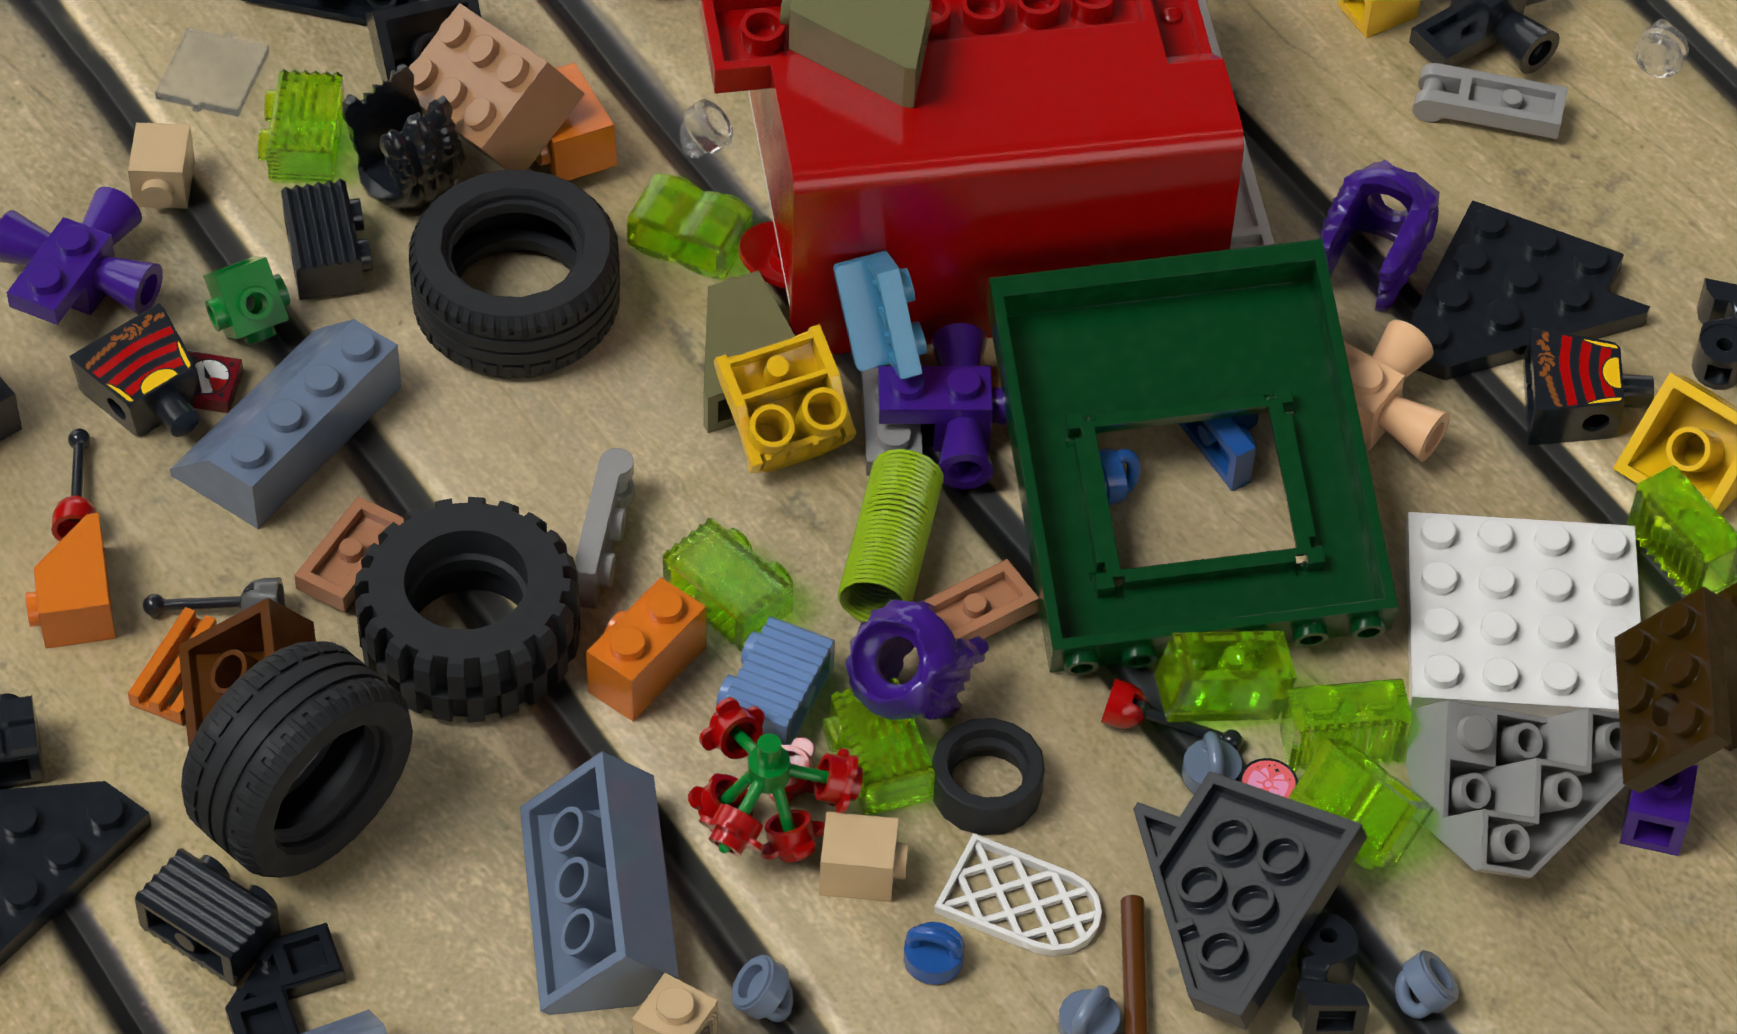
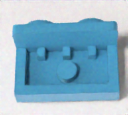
[833,250,927,379]

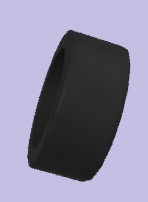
[930,718,1045,835]

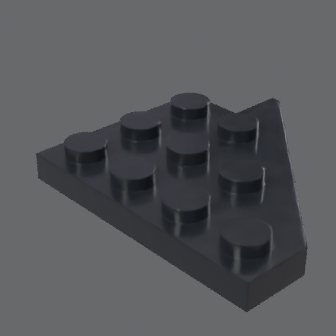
[1409,200,1650,380]
[1133,771,1367,1030]
[0,781,151,967]

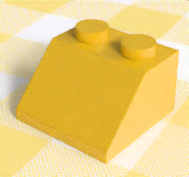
[1613,372,1737,526]

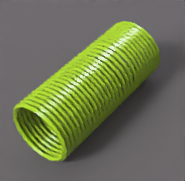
[838,449,944,622]

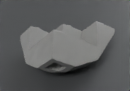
[1406,700,1625,879]

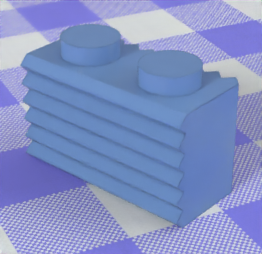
[716,616,835,746]

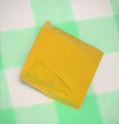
[714,324,857,474]

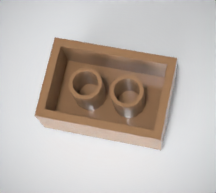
[409,3,585,170]

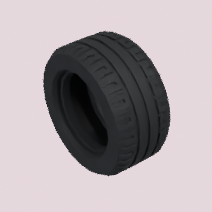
[409,170,620,378]
[181,641,413,878]

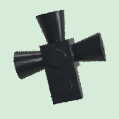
[1409,0,1560,74]

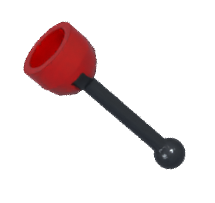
[51,428,97,542]
[1101,678,1243,751]

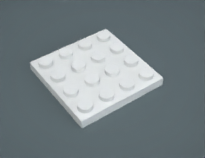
[1405,512,1641,717]

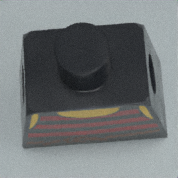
[69,303,202,437]
[1523,328,1654,445]

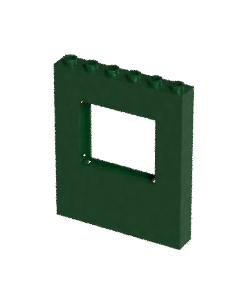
[987,239,1399,676]

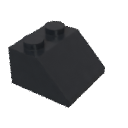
[365,0,482,111]

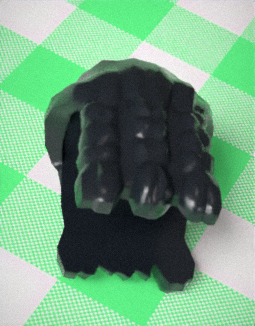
[341,64,466,212]

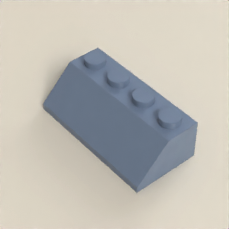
[170,319,402,529]
[520,751,679,1015]

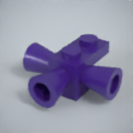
[0,187,163,325]
[878,323,1008,489]

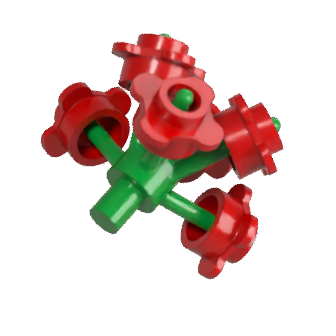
[688,697,863,863]

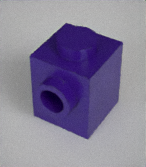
[1619,765,1698,856]

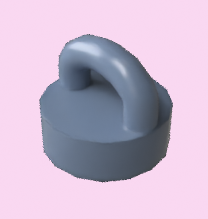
[1182,731,1242,794]
[1395,950,1459,1019]
[732,955,793,1023]
[1058,985,1120,1034]

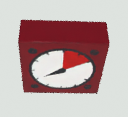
[188,351,244,414]

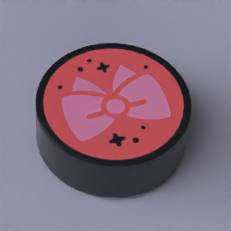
[1239,758,1298,801]

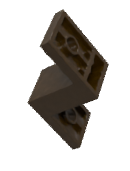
[1614,582,1737,793]

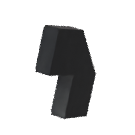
[225,922,346,1034]

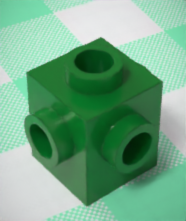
[203,256,290,345]

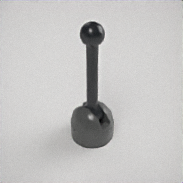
[143,577,285,617]

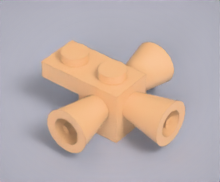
[1344,320,1450,462]

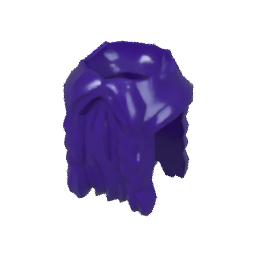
[1319,160,1440,312]
[846,600,989,720]

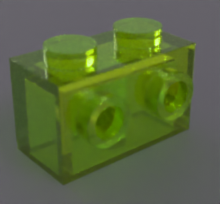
[1154,631,1297,722]

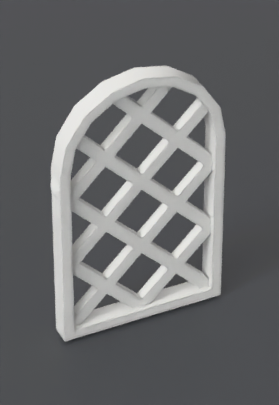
[934,833,1102,957]

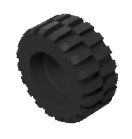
[354,497,580,723]

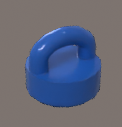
[1099,448,1141,505]
[903,922,965,985]

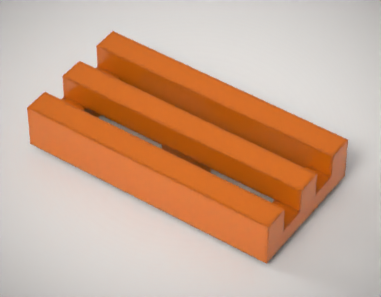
[128,607,217,725]

